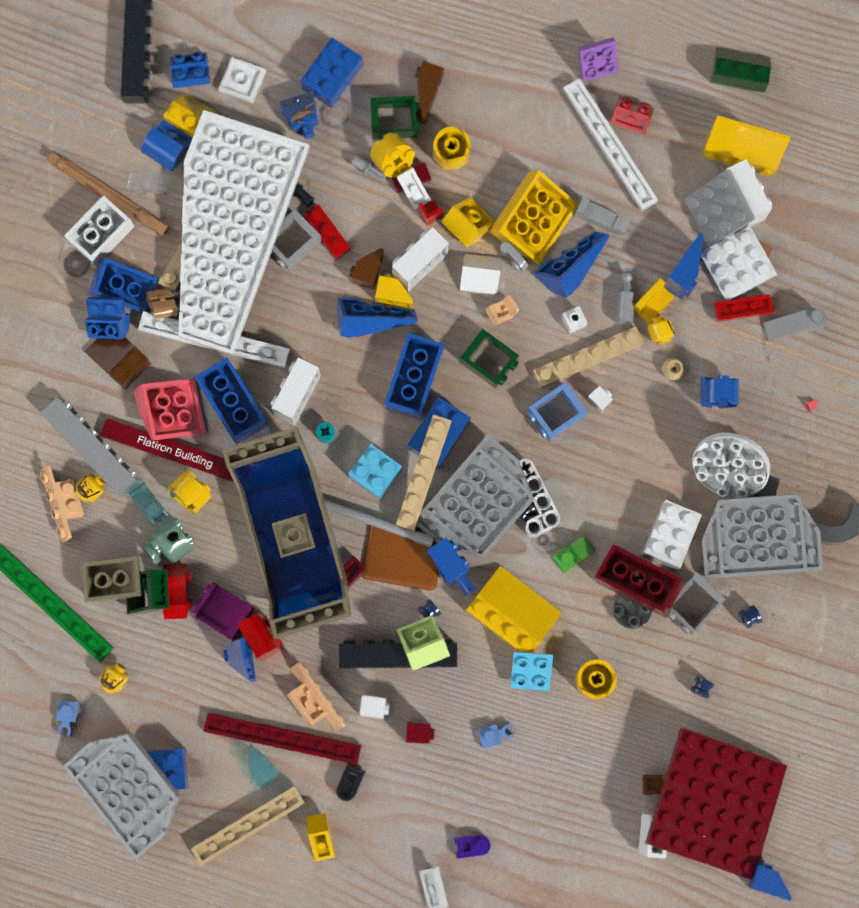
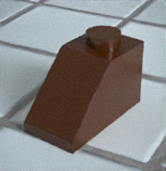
[349,248,384,289]

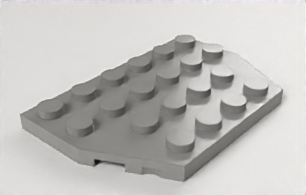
[417,434,535,558]
[702,494,823,579]
[63,733,181,860]

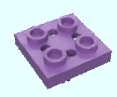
[578,37,618,82]

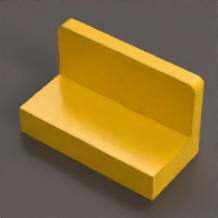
[634,278,674,324]

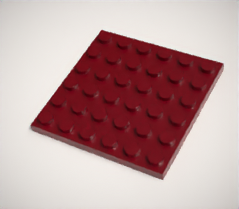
[645,727,788,880]

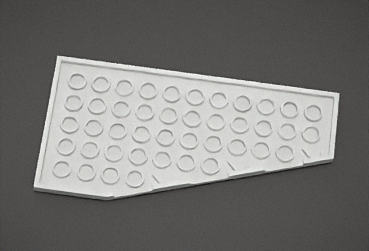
[178,110,310,356]

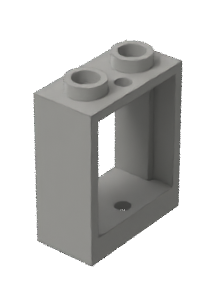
[271,210,322,271]
[667,573,726,635]

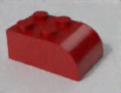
[237,613,283,661]

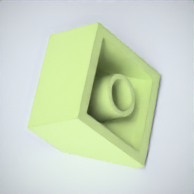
[397,615,450,671]

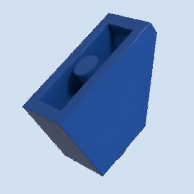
[748,862,792,901]

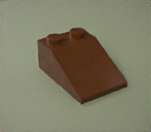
[84,337,152,390]

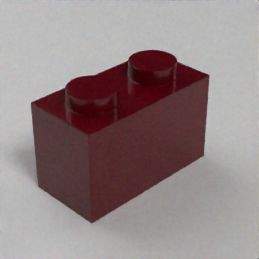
[406,722,435,744]

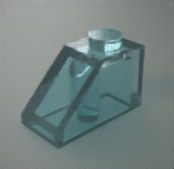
[129,482,169,526]
[249,745,281,791]

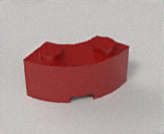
[163,563,192,619]

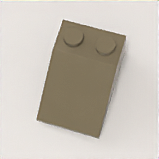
[82,556,142,603]

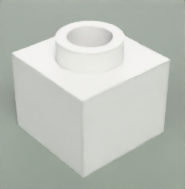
[561,306,588,334]
[587,386,613,413]

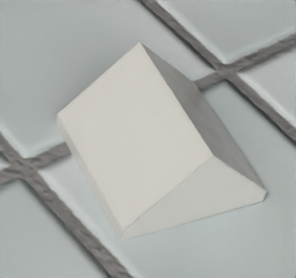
[460,254,501,295]

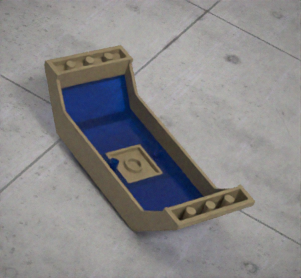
[222,427,351,639]

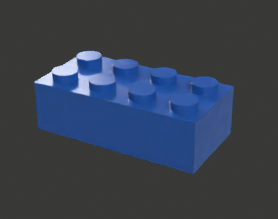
[384,333,444,420]
[195,357,269,445]

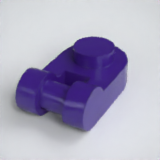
[454,835,491,858]

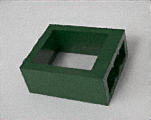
[370,96,420,140]
[459,328,519,389]
[126,569,169,614]

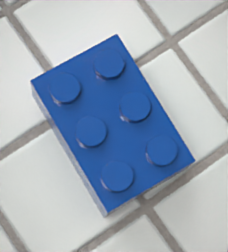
[300,37,363,108]
[407,397,471,469]

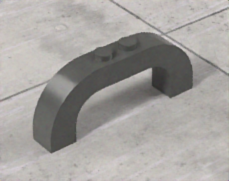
[754,475,859,545]

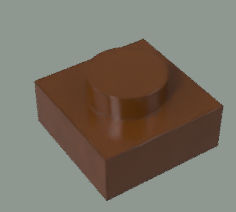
[642,775,663,795]

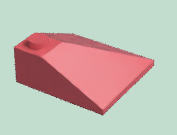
[134,379,206,441]

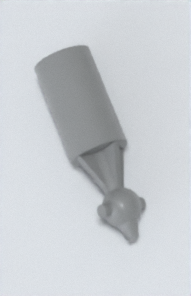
[616,268,635,325]

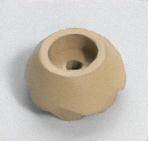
[662,357,686,381]

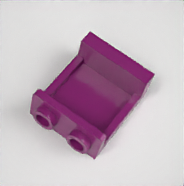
[192,582,255,641]

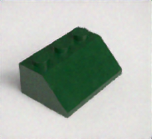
[710,47,771,93]

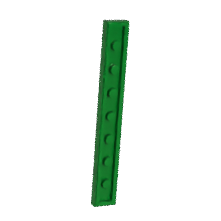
[0,544,114,663]

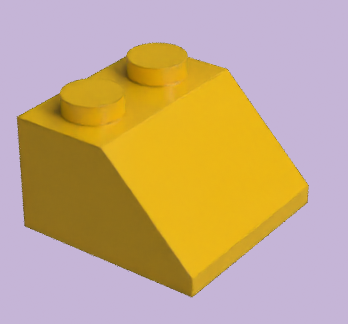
[163,93,217,138]
[441,197,496,248]

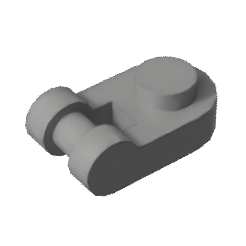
[500,242,529,272]

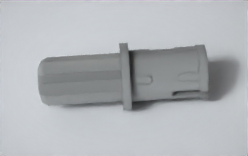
[351,155,387,183]

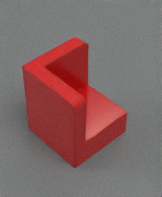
[418,199,443,226]

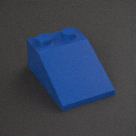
[664,232,704,300]
[88,258,158,313]
[147,748,188,790]

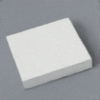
[218,57,266,104]

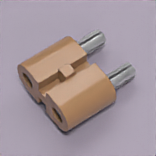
[146,288,180,319]

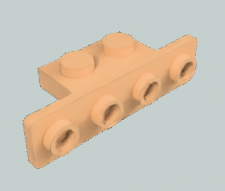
[40,465,84,543]
[287,662,345,733]

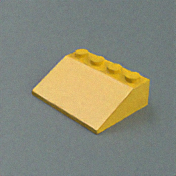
[702,115,791,177]
[489,170,579,265]
[465,566,562,653]

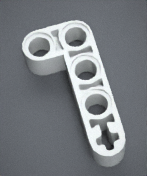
[519,458,560,538]

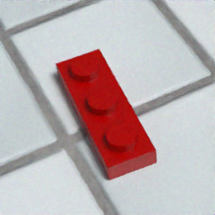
[303,204,351,260]
[713,294,774,322]

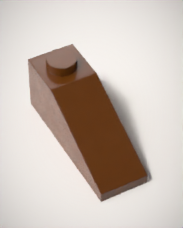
[415,61,444,124]

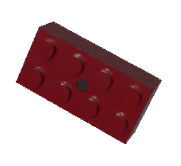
[594,544,684,618]

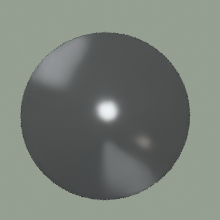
[613,596,652,629]

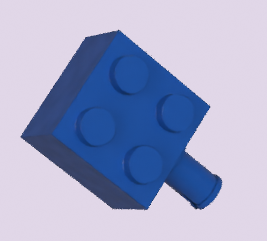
[427,537,476,597]

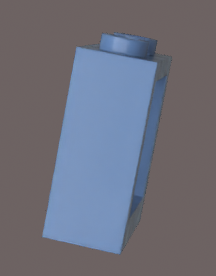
[527,382,588,441]

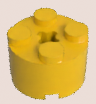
[433,127,471,170]
[370,133,415,177]
[166,470,211,515]
[575,659,617,700]

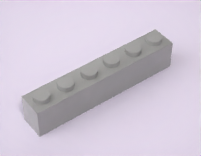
[40,397,138,497]

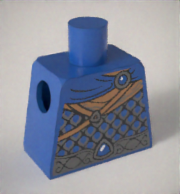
[279,91,319,139]

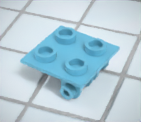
[510,652,553,691]

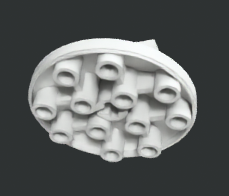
[692,433,770,498]

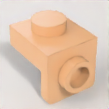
[485,295,519,326]

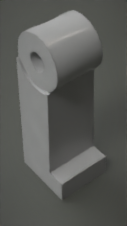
[574,196,630,236]

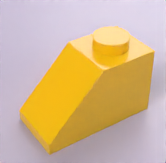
[375,274,413,309]
[306,813,335,861]

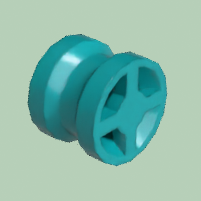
[316,422,335,443]

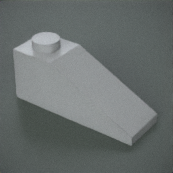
[763,306,828,341]

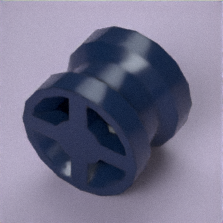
[418,599,442,618]
[739,605,762,629]
[690,676,714,699]

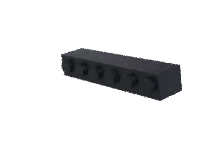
[121,0,153,104]
[339,639,457,669]

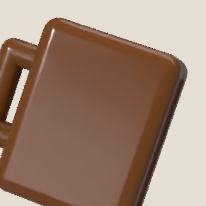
[362,523,439,591]

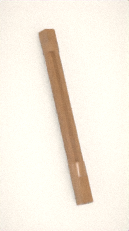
[47,152,170,237]

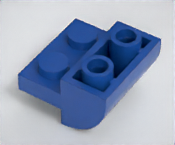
[170,52,211,88]
[141,120,193,171]
[85,297,130,339]

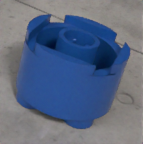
[700,375,739,408]

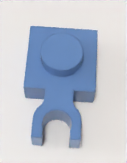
[56,700,80,736]
[477,724,514,749]

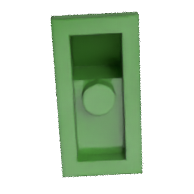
[553,536,595,573]

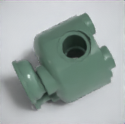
[142,517,195,566]

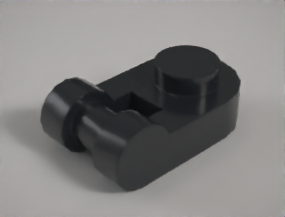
[336,763,366,801]

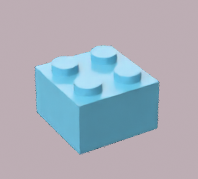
[348,444,402,500]

